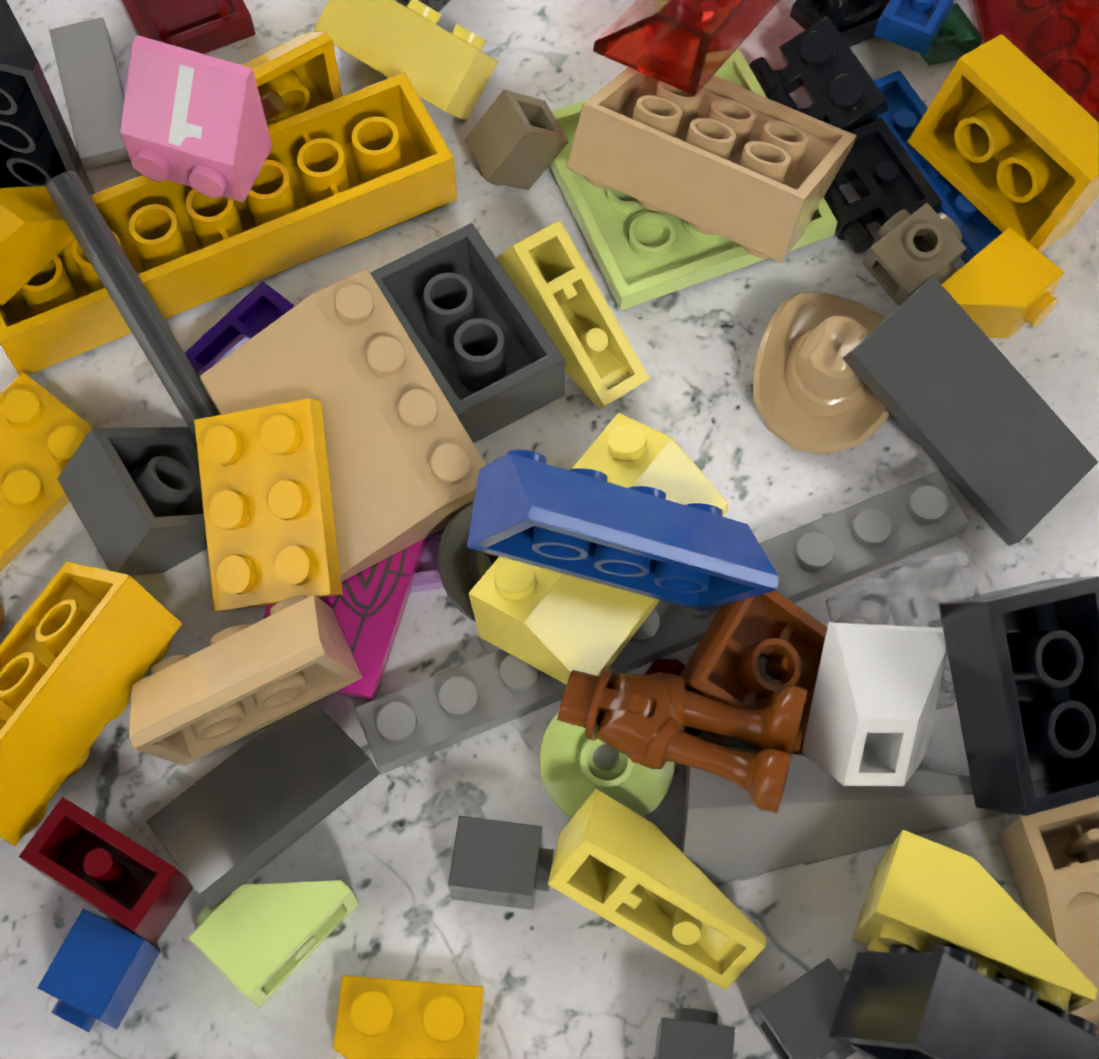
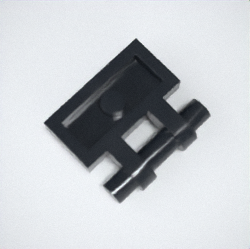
[749,16,888,132]
[824,118,943,253]

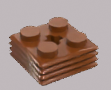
[680,590,827,755]

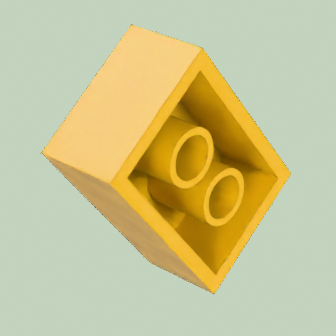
[907,34,1099,252]

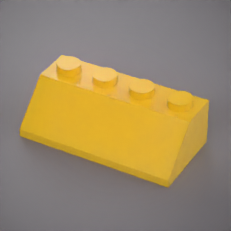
[0,561,182,847]

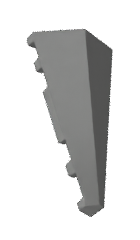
[681,745,1012,885]

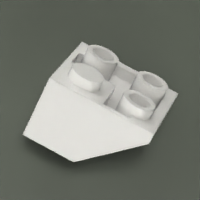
[802,622,948,786]

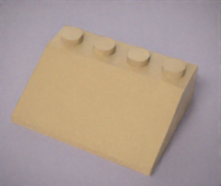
[566,49,856,262]
[200,268,486,582]

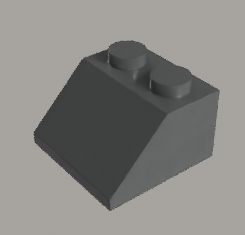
[57,427,207,576]

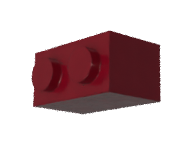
[19,796,193,946]

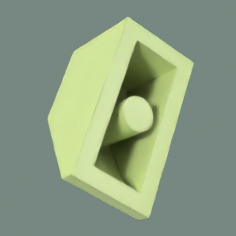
[188,880,359,1008]

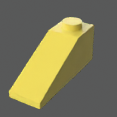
[496,220,650,409]
[547,788,767,990]

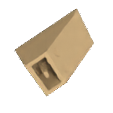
[999,796,1099,1036]

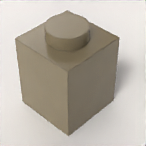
[465,90,568,190]

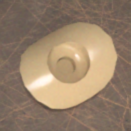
[753,293,890,455]

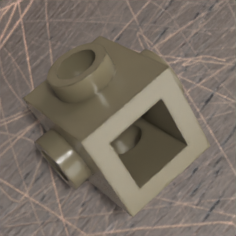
[862,203,966,306]

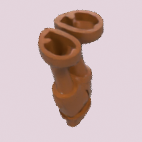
[558,669,808,814]

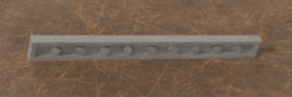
[354,470,970,774]

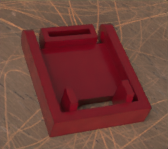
[119,0,256,54]

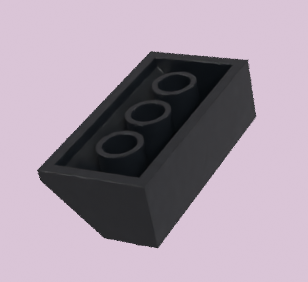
[0,0,95,195]

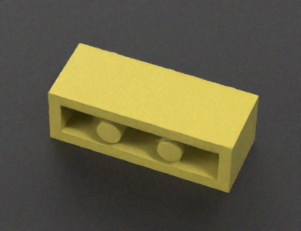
[313,0,499,121]

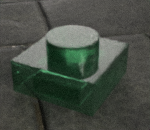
[920,3,983,66]

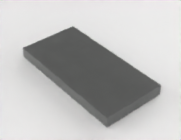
[842,276,1098,546]

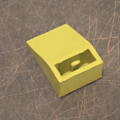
[851,830,1098,1013]

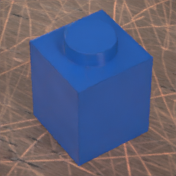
[37,909,160,1032]

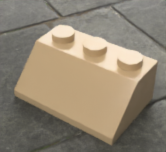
[128,594,363,766]

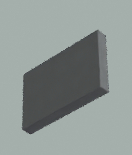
[146,702,380,909]

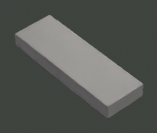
[49,17,130,171]

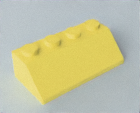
[469,413,728,685]

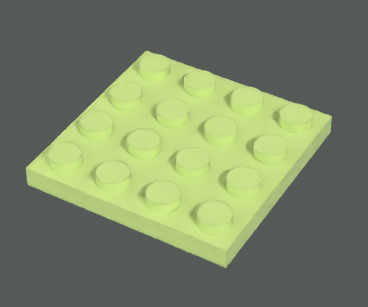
[549,49,838,311]

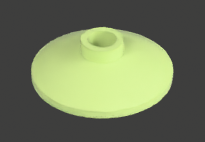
[539,713,675,818]

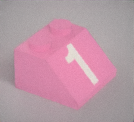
[120,35,273,203]

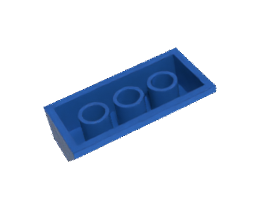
[467,450,779,612]

